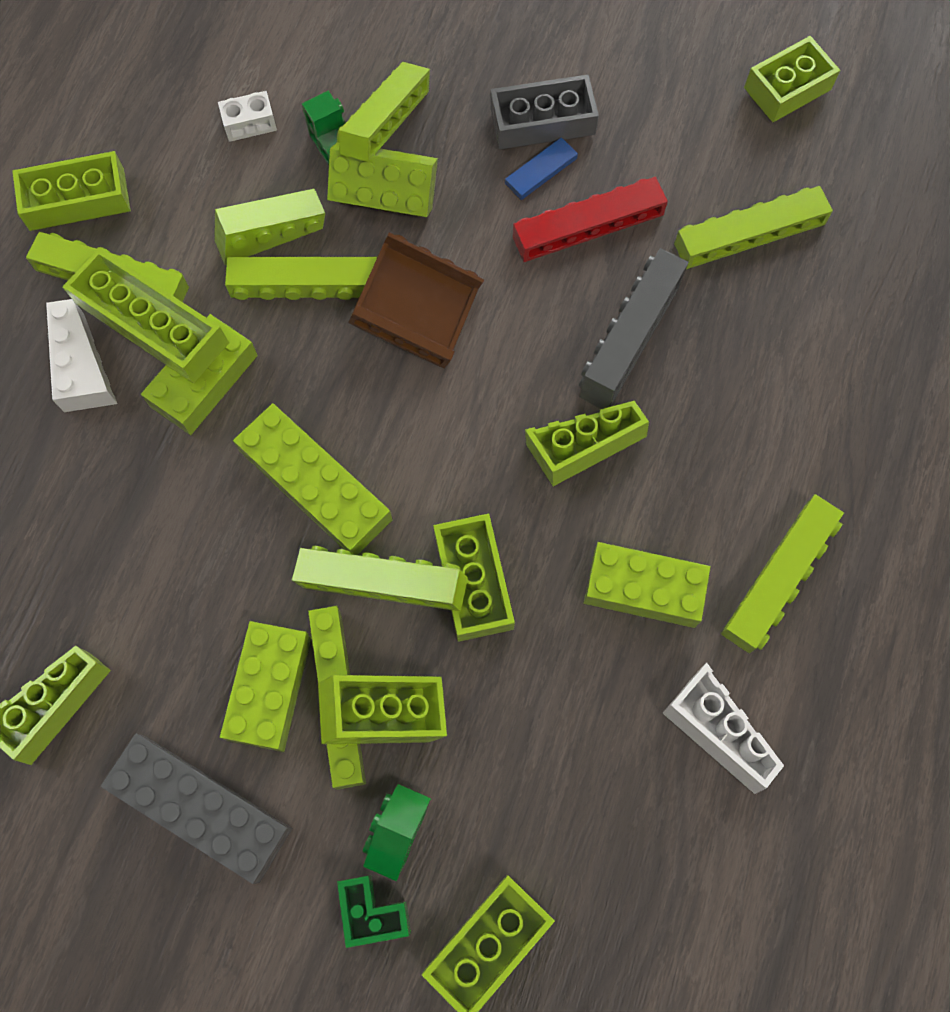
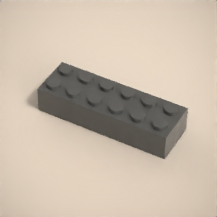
[579,248,689,409]
[100,733,293,884]

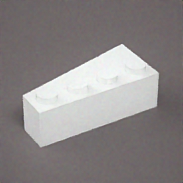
[46,299,117,412]
[663,663,784,794]

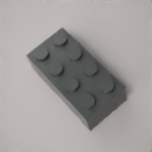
[490,75,599,149]

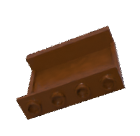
[348,232,484,369]

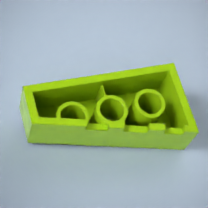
[215,189,325,265]
[525,401,649,486]
[0,646,111,765]

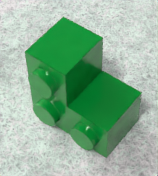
[302,90,346,165]
[362,784,431,882]
[337,875,411,948]

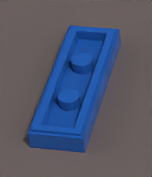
[505,137,578,200]

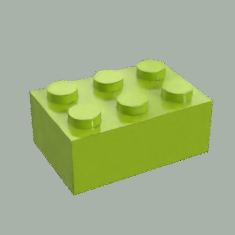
[744,36,840,122]

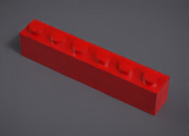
[513,176,668,262]

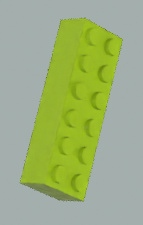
[63,248,229,383]
[233,403,392,555]

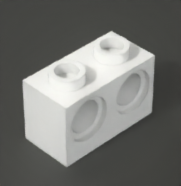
[218,91,277,142]

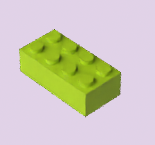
[327,142,438,217]
[12,151,131,231]
[141,314,258,435]
[433,514,515,642]
[584,542,711,628]
[220,621,311,752]
[318,675,447,744]
[422,875,555,1012]

